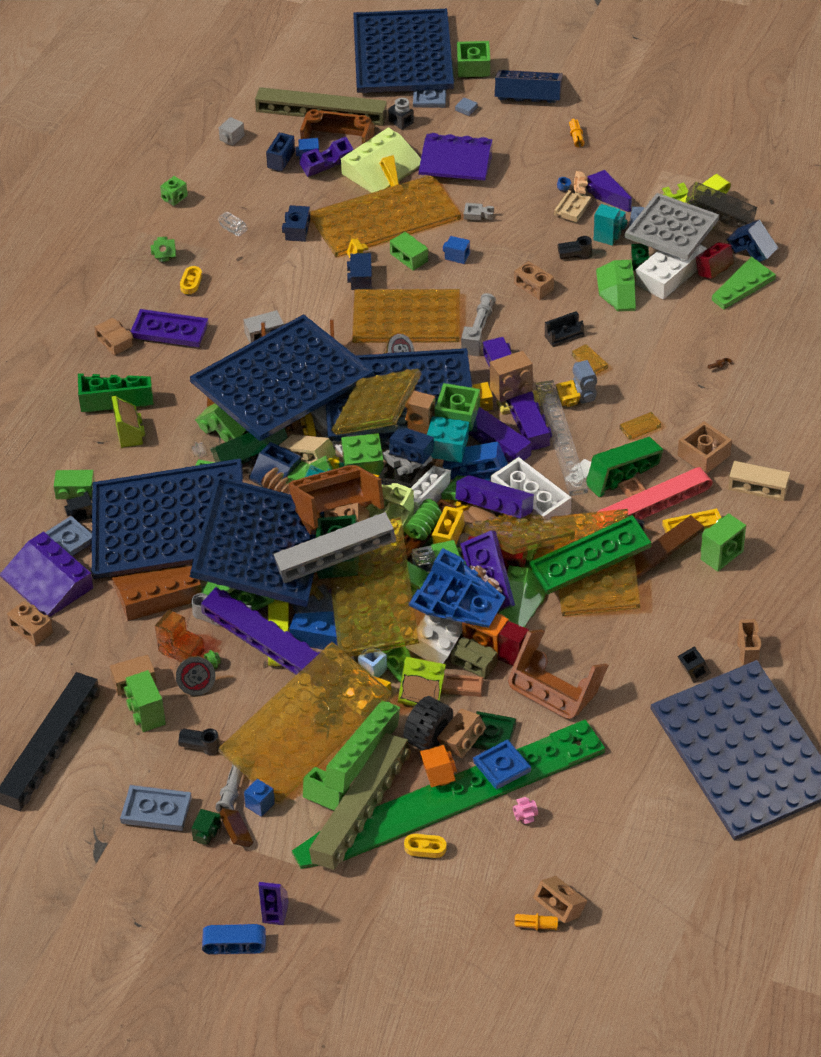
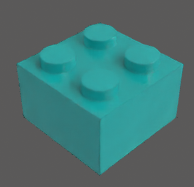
[427,416,469,463]

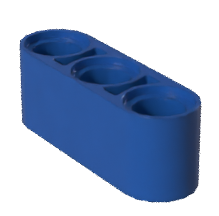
[202,924,266,954]

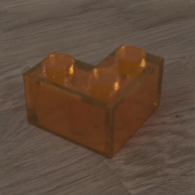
[155,610,205,663]

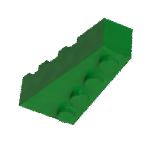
[585,437,664,498]

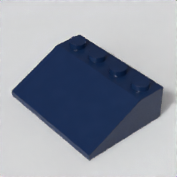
[494,70,563,103]

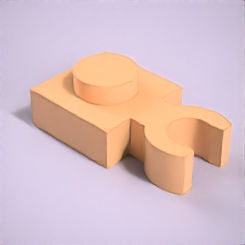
[573,171,588,194]

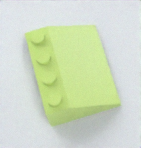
[341,127,421,196]

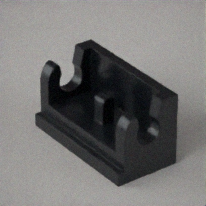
[544,311,584,347]

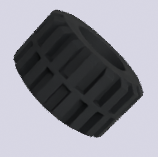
[403,696,453,751]

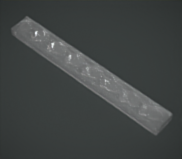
[536,380,588,496]

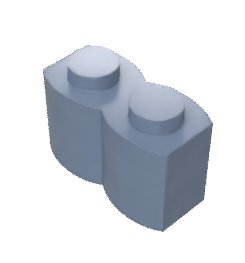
[572,360,597,404]

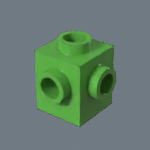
[160,176,188,206]
[151,237,176,262]

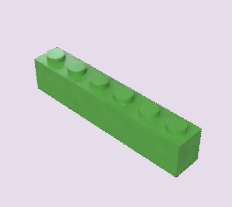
[324,700,400,793]

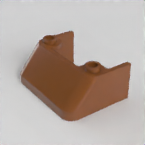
[300,109,375,144]
[289,465,384,528]
[508,629,609,719]

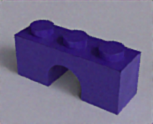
[300,137,354,177]

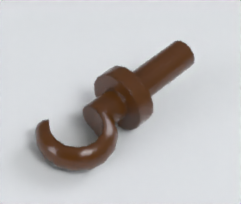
[708,358,732,369]

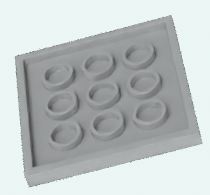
[625,193,719,260]

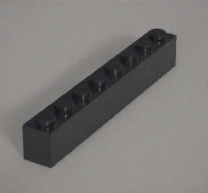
[0,672,100,812]

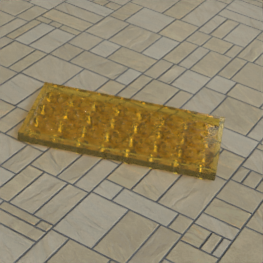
[310,176,461,257]
[330,517,419,659]
[218,642,392,804]

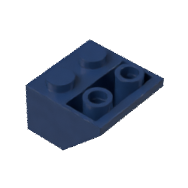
[250,442,301,486]

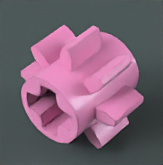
[513,797,538,824]

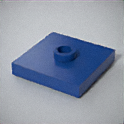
[473,739,531,790]

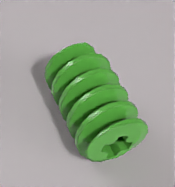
[404,499,442,540]

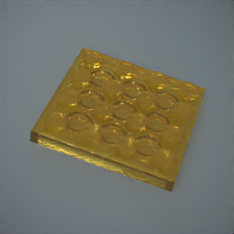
[332,368,422,435]
[465,513,575,554]

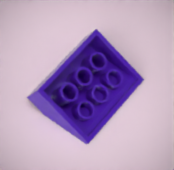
[419,133,493,181]
[0,531,93,617]

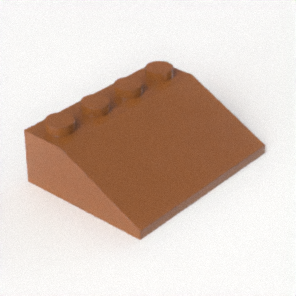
[112,564,202,621]

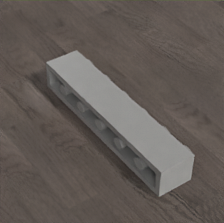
[274,512,396,583]

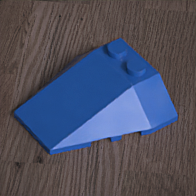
[409,548,506,628]

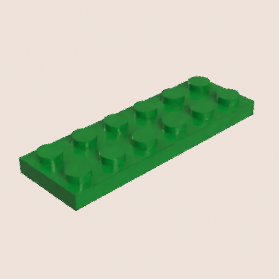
[529,515,652,595]

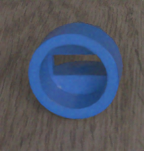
[557,177,571,192]

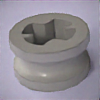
[395,98,410,113]

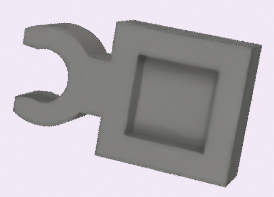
[464,203,494,220]

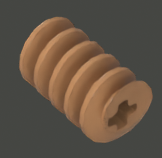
[261,467,291,495]

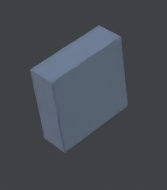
[455,98,478,116]

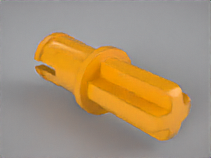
[569,118,585,148]
[514,913,558,931]

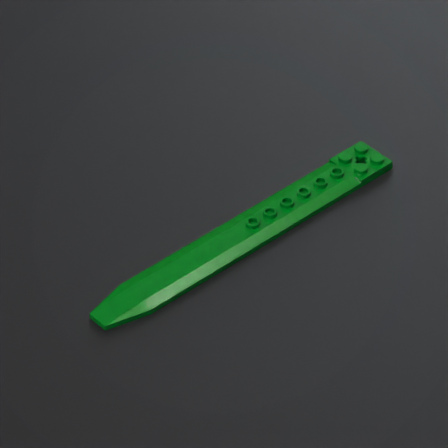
[292,719,605,869]

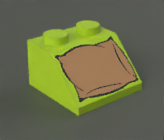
[112,396,145,448]
[397,657,446,706]

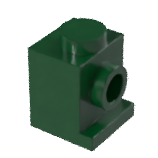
[631,244,649,271]
[191,809,222,845]

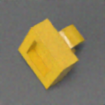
[347,239,369,258]

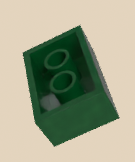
[316,515,359,579]

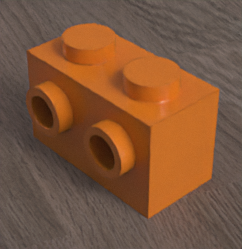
[420,745,457,787]

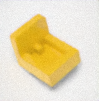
[555,380,581,407]

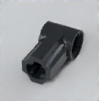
[557,236,592,259]
[178,728,221,755]

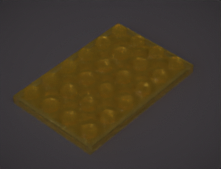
[352,289,460,343]
[551,508,640,616]

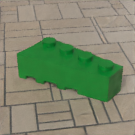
[78,373,154,412]

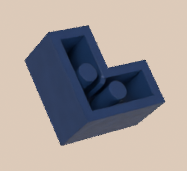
[726,219,778,262]

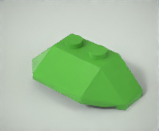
[596,260,636,312]

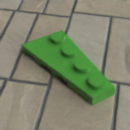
[712,256,776,310]

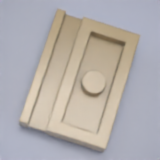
[554,190,591,222]

